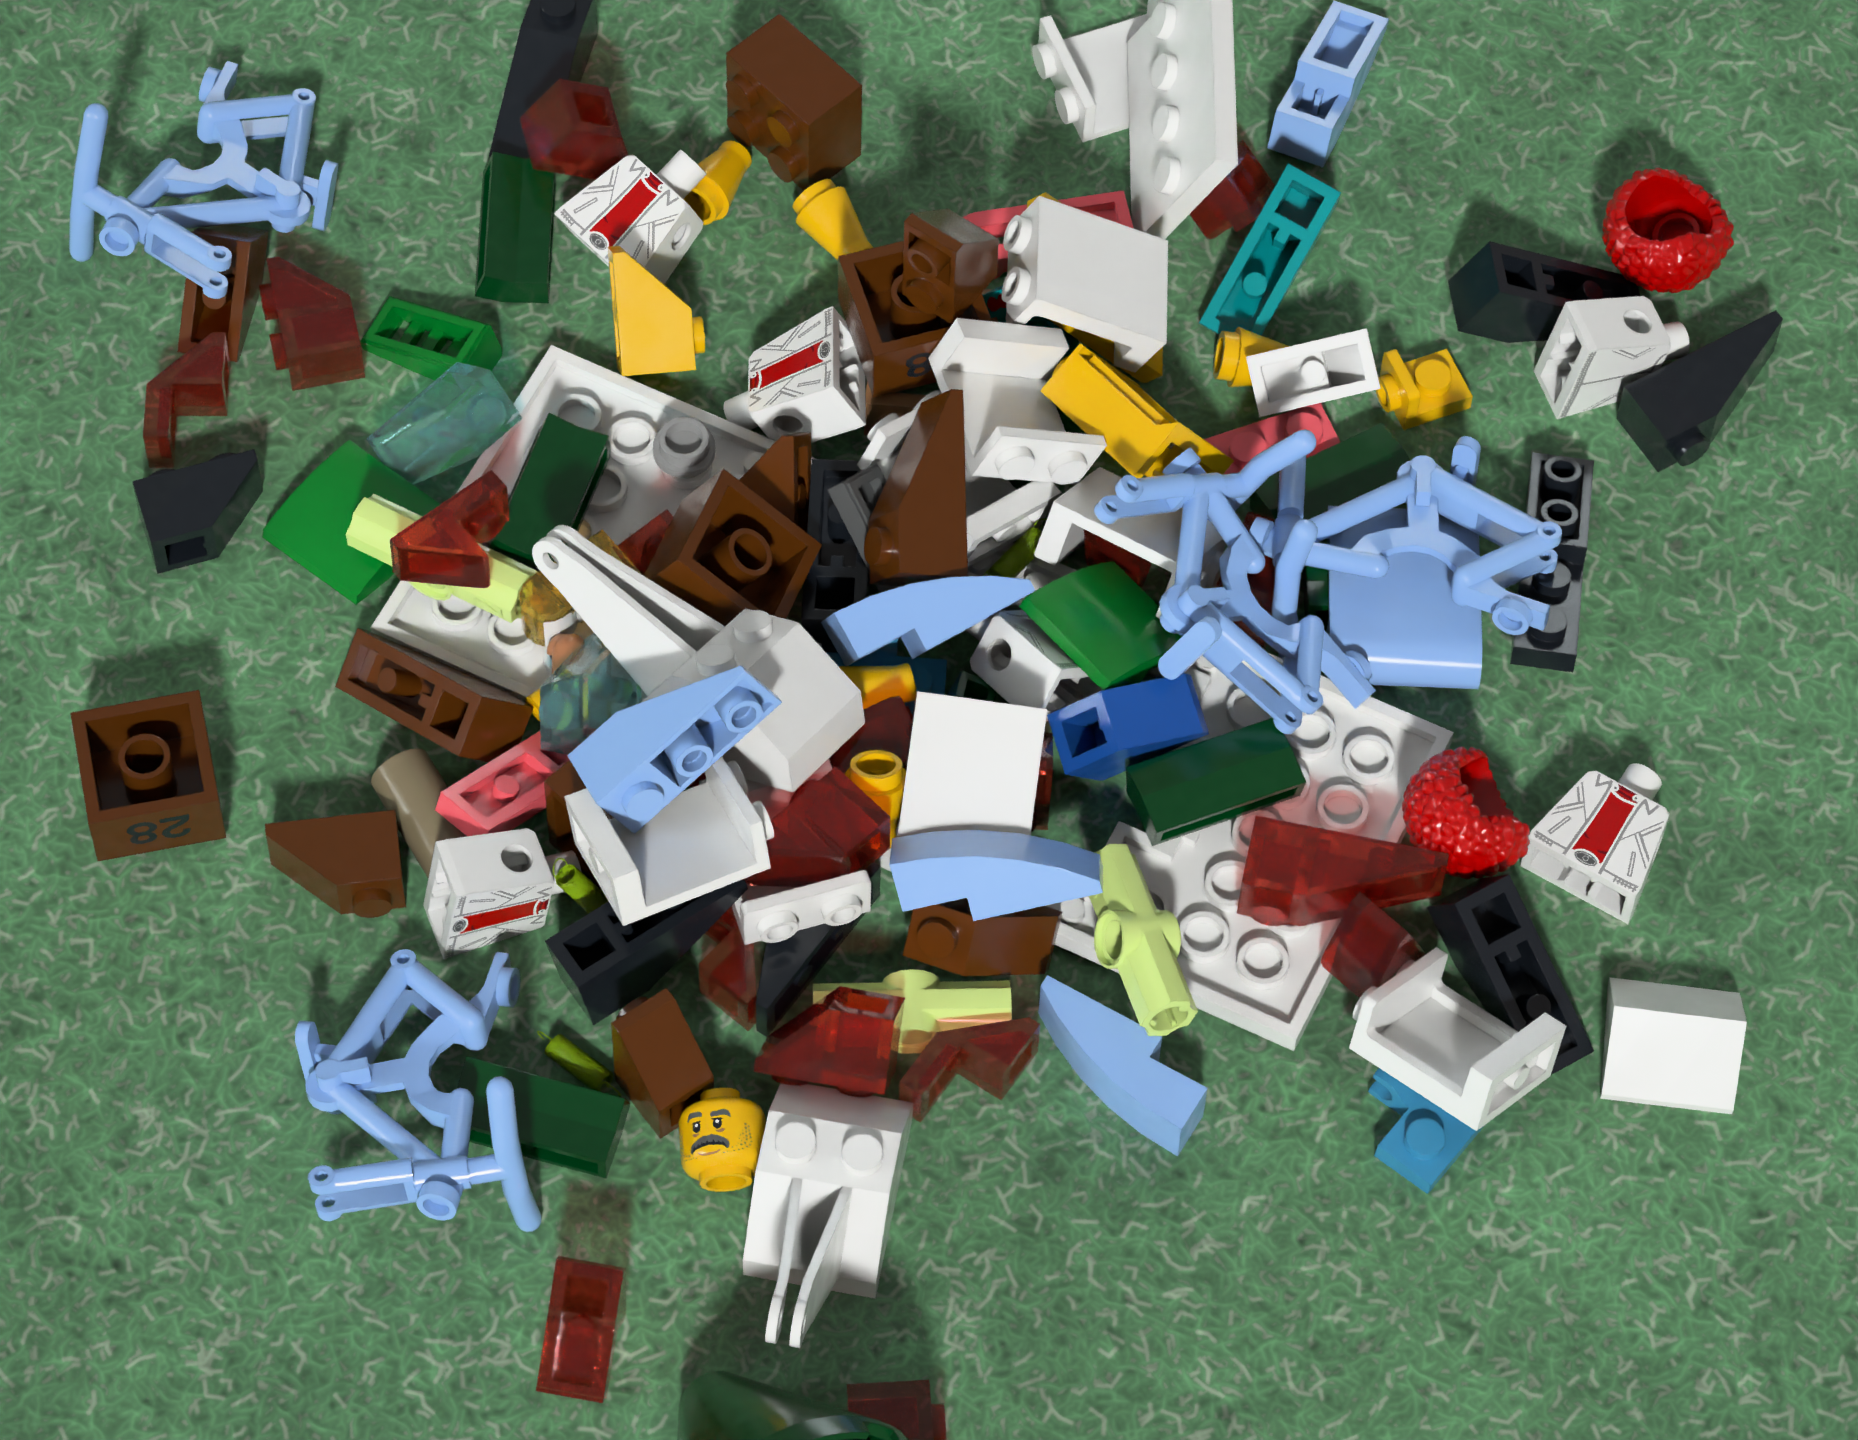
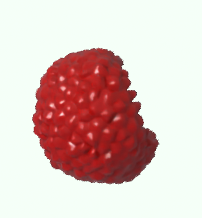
[1602,167,1734,293]
[1402,746,1530,880]

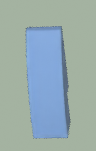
[1267,1,1389,167]
[821,576,1036,666]
[889,830,1103,921]
[1038,975,1208,1156]

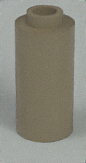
[371,748,466,878]

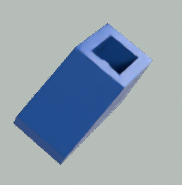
[1047,673,1209,781]

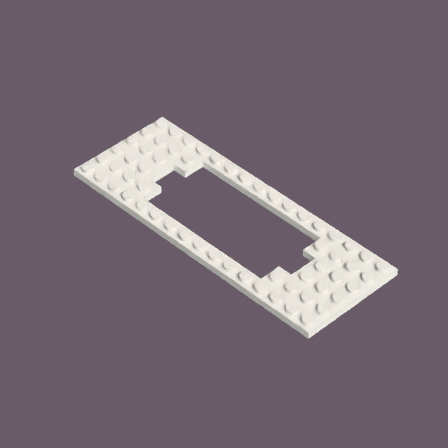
[370,345,1454,1051]

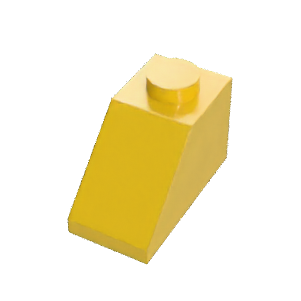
[607,246,705,376]

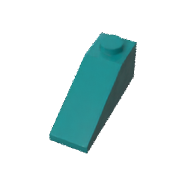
[1199,163,1341,335]

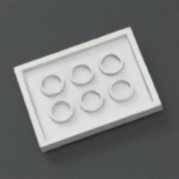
[1127,0,1238,239]

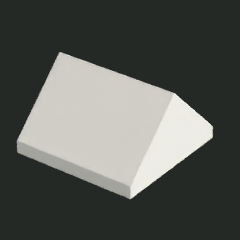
[1600,977,1747,1114]

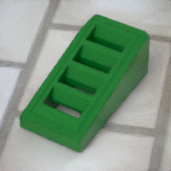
[359,296,502,397]

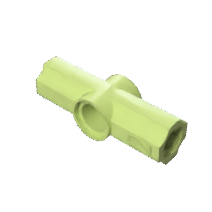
[346,494,539,623]
[1089,844,1198,1036]
[813,969,1012,1054]

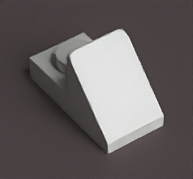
[1246,328,1381,417]

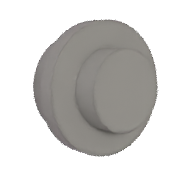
[653,417,715,478]

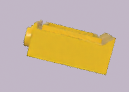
[1040,343,1234,478]

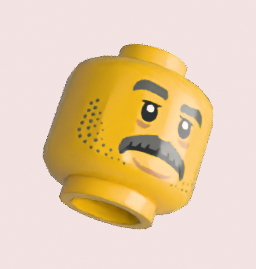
[679,1088,766,1192]

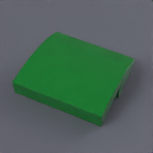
[262,440,443,605]
[1019,561,1181,690]

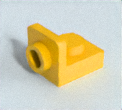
[1376,349,1473,430]

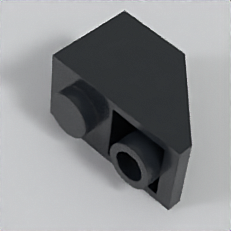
[132,449,263,574]

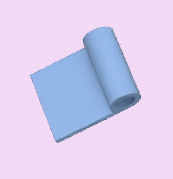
[1325,506,1482,689]

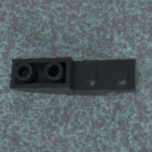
[1510,452,1594,672]

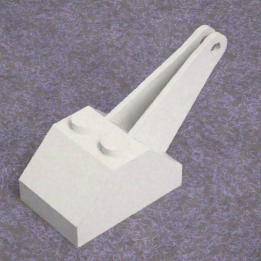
[532,525,865,792]
[743,1080,913,1348]

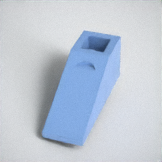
[567,666,782,834]

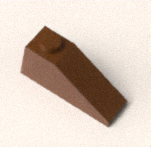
[864,389,968,587]
[335,628,534,762]

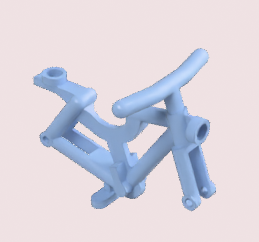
[69,61,339,299]
[1094,429,1376,735]
[1249,436,1562,659]
[295,949,541,1232]

